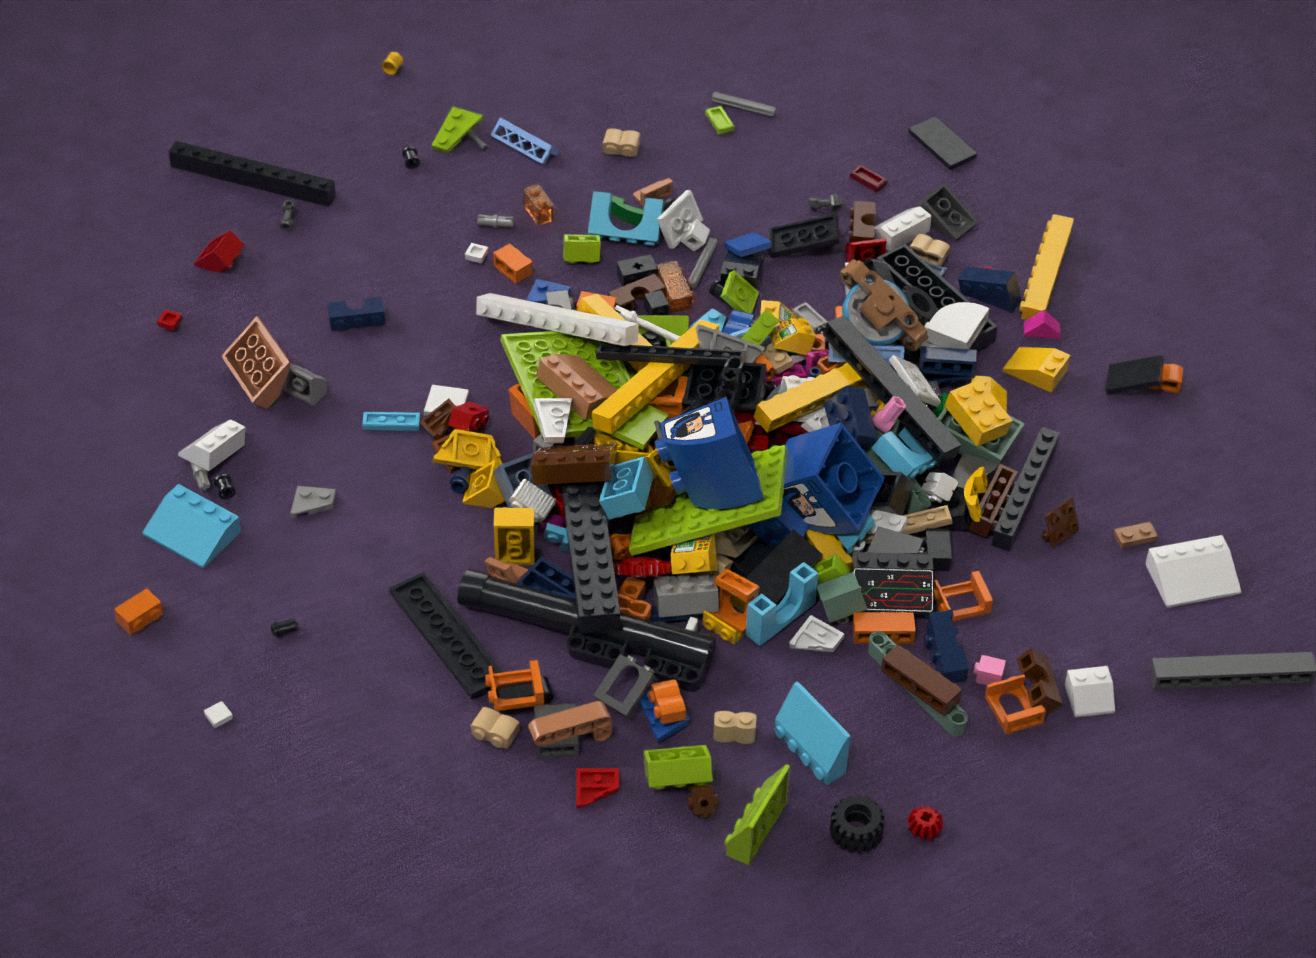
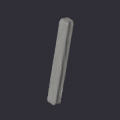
[712,92,776,117]
[688,237,718,289]

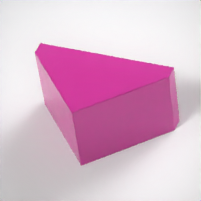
[1023,310,1061,339]

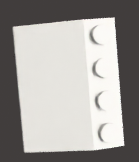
[1145,535,1241,608]

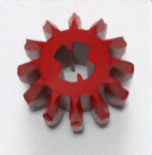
[907,805,944,841]

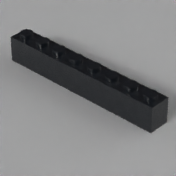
[991,427,1060,552]

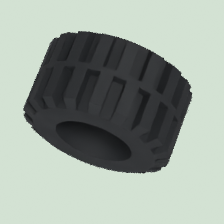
[901,285,938,326]
[830,795,885,854]

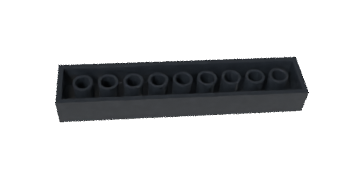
[560,481,620,633]

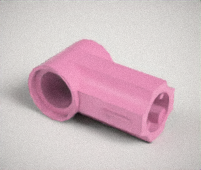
[872,396,906,434]

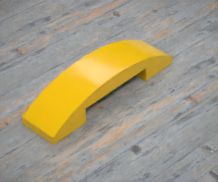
[964,467,988,522]

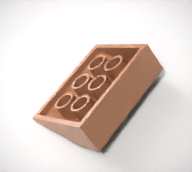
[221,316,291,409]
[536,354,617,421]

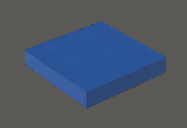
[724,232,772,257]

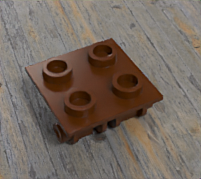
[1041,497,1079,548]

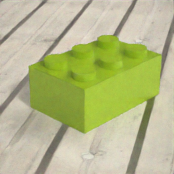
[644,745,713,789]

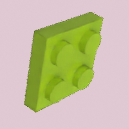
[721,270,759,314]

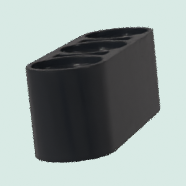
[496,676,554,712]

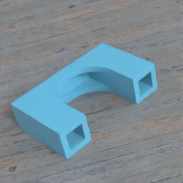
[588,191,665,246]
[872,427,939,479]
[745,562,818,646]

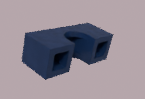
[327,296,385,331]

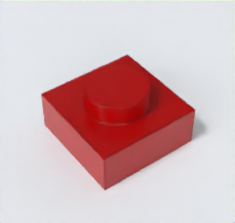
[157,310,183,331]

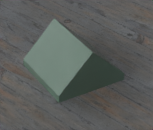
[817,572,867,623]

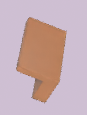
[633,178,673,207]
[484,557,528,583]

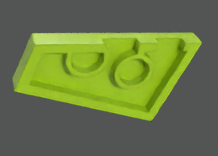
[431,106,484,154]

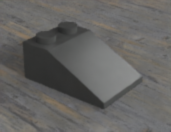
[916,183,978,241]

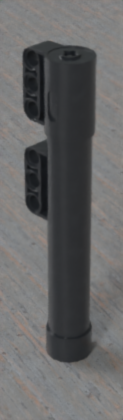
[457,568,716,692]

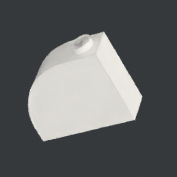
[924,302,989,349]

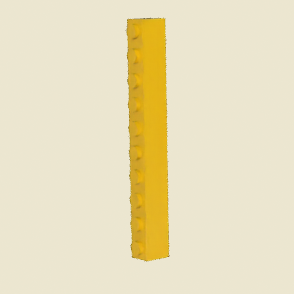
[592,320,720,434]

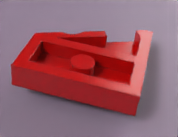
[576,768,619,809]

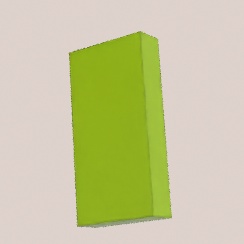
[706,106,735,135]

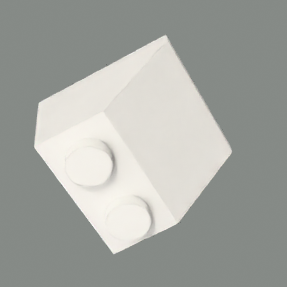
[1064,666,1115,718]

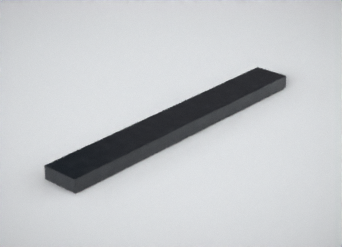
[596,343,747,367]

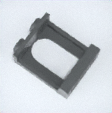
[593,654,658,721]

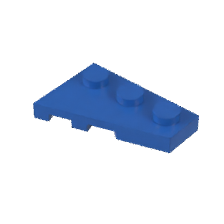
[639,680,691,743]

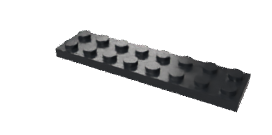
[389,572,503,699]

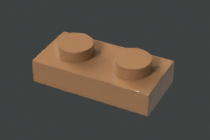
[1113,522,1158,548]

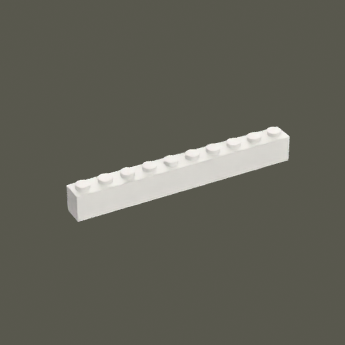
[476,293,639,346]

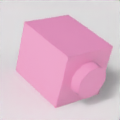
[973,655,1006,685]

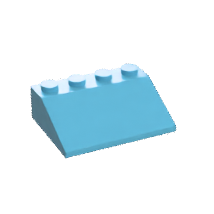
[142,484,241,569]
[774,681,851,786]

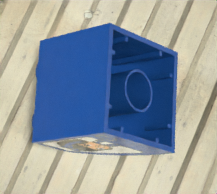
[655,397,764,509]
[783,422,885,534]

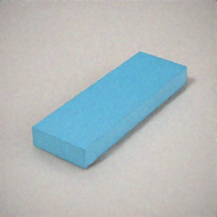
[362,412,420,431]

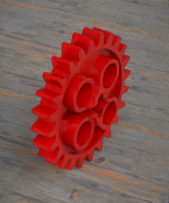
[613,557,672,578]

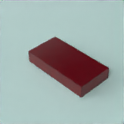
[850,165,888,193]

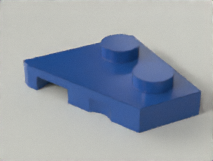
[526,279,571,304]

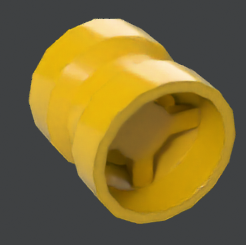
[382,52,404,75]

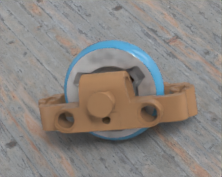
[839,260,929,351]

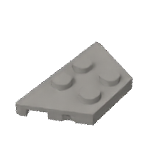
[696,324,765,363]

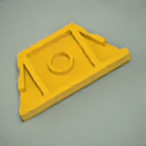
[432,429,502,470]

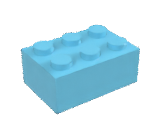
[599,457,654,519]

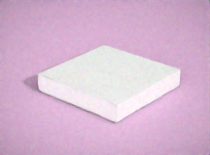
[424,385,469,416]

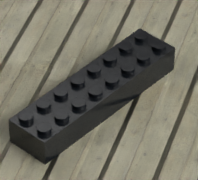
[877,243,997,351]

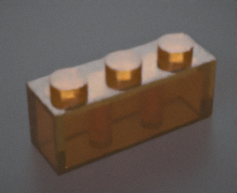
[656,260,695,313]

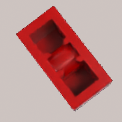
[448,401,490,432]

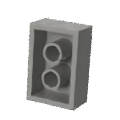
[653,572,719,617]

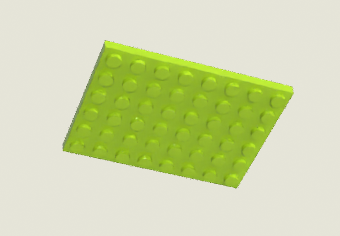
[500,331,630,438]
[629,445,788,556]

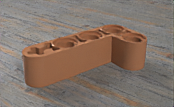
[528,701,612,746]

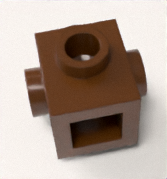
[687,784,718,817]

